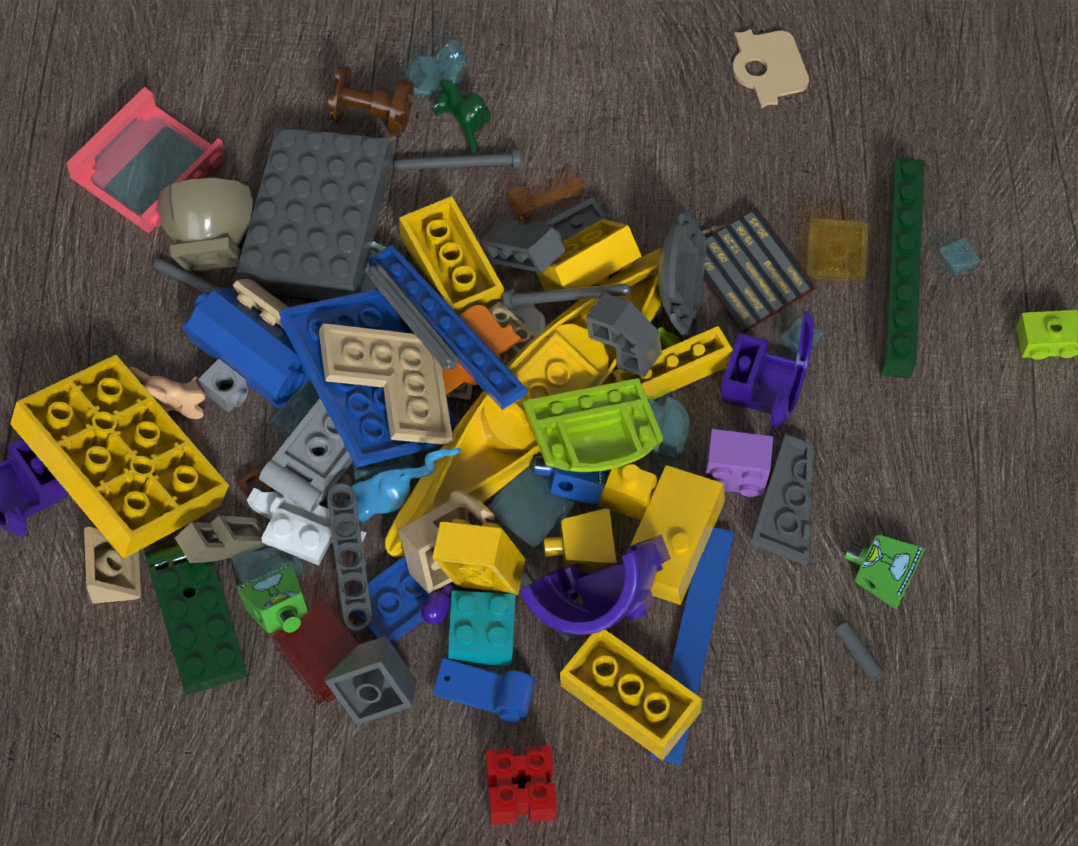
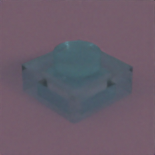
[938,238,980,277]
[780,317,823,355]

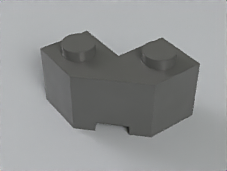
[586,293,662,377]

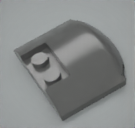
[658,210,707,340]

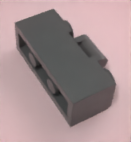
[480,219,565,273]

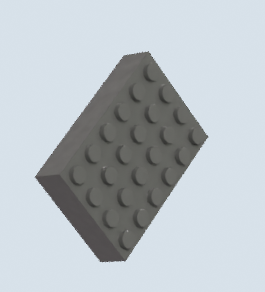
[236,127,393,300]

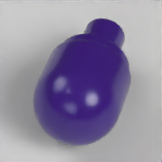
[421,584,454,625]

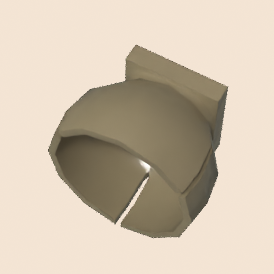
[158,178,253,273]

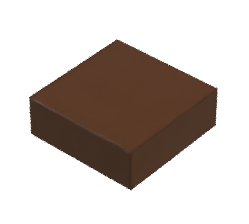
[237,464,276,498]

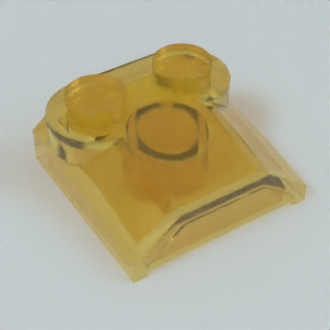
[806,218,868,282]

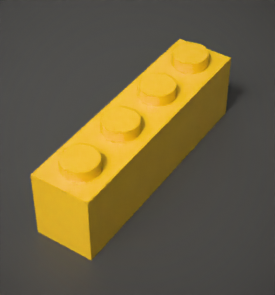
[611,326,733,402]

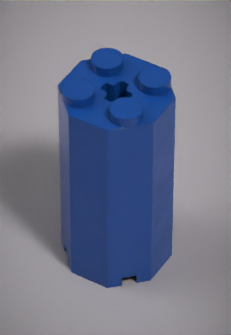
[182,287,311,409]

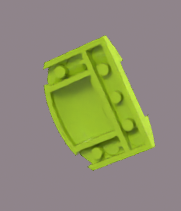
[523,378,663,472]

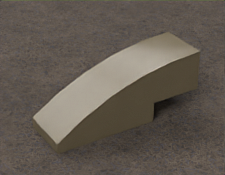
[175,515,267,563]

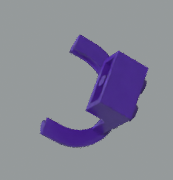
[721,311,814,428]
[0,439,68,537]

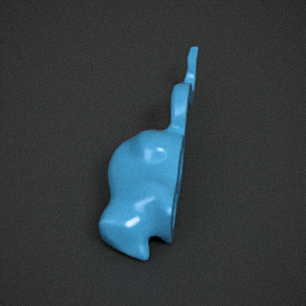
[344,447,461,523]

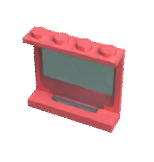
[67,87,225,234]

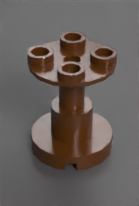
[328,66,414,137]

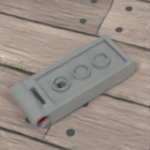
[259,398,353,513]

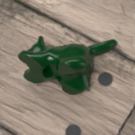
[431,79,491,154]

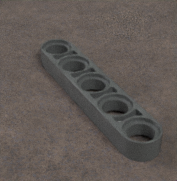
[327,483,372,634]

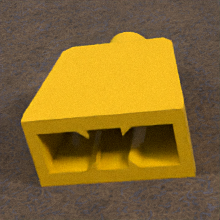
[597,464,658,521]
[543,508,617,573]

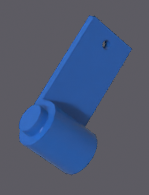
[432,658,536,723]

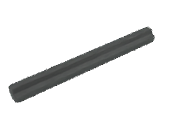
[367,265,459,370]

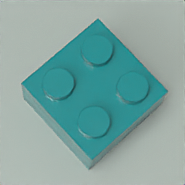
[448,591,515,667]

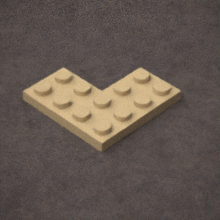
[319,323,453,445]

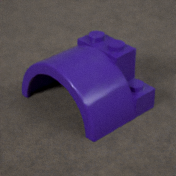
[519,535,671,635]

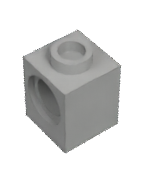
[198,359,249,413]

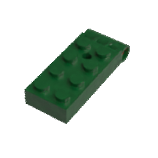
[145,543,247,696]

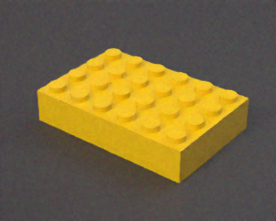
[10,355,229,559]

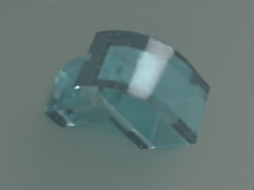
[403,39,469,97]
[648,397,690,460]

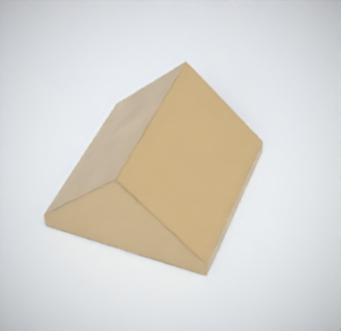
[84,526,141,604]

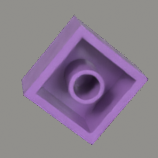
[704,429,773,497]

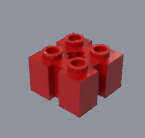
[486,745,557,825]

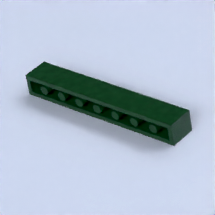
[881,157,924,379]

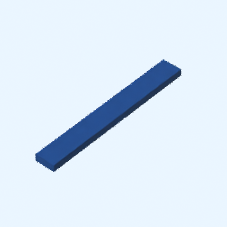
[368,245,527,410]
[650,527,734,765]

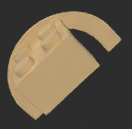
[399,490,495,594]

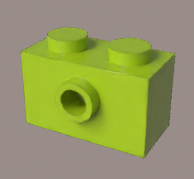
[1016,310,1078,360]

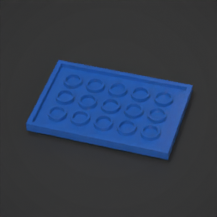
[279,289,457,468]

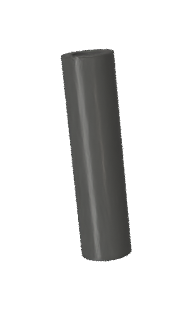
[835,622,884,682]

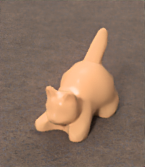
[129,367,206,419]

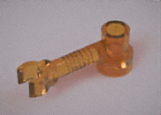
[506,177,585,220]

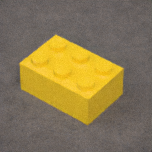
[536,219,642,291]
[432,519,526,595]

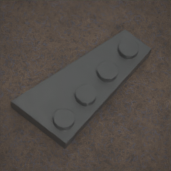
[749,434,813,566]

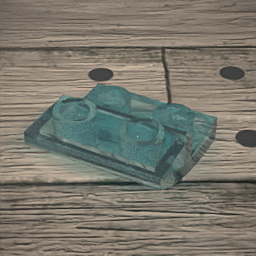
[487,466,575,549]

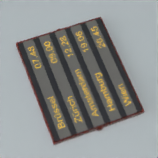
[703,207,816,334]

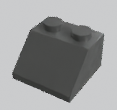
[325,636,417,725]

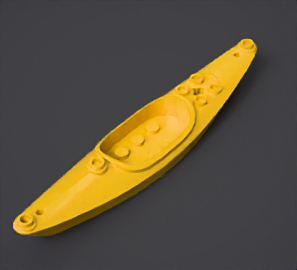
[384,247,662,558]

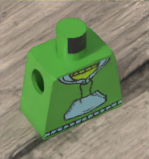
[845,535,925,609]
[236,561,309,633]

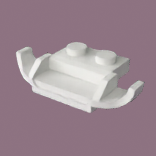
[247,488,366,565]

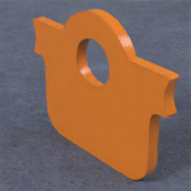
[441,305,522,395]

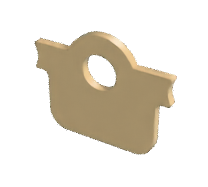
[733,29,809,108]

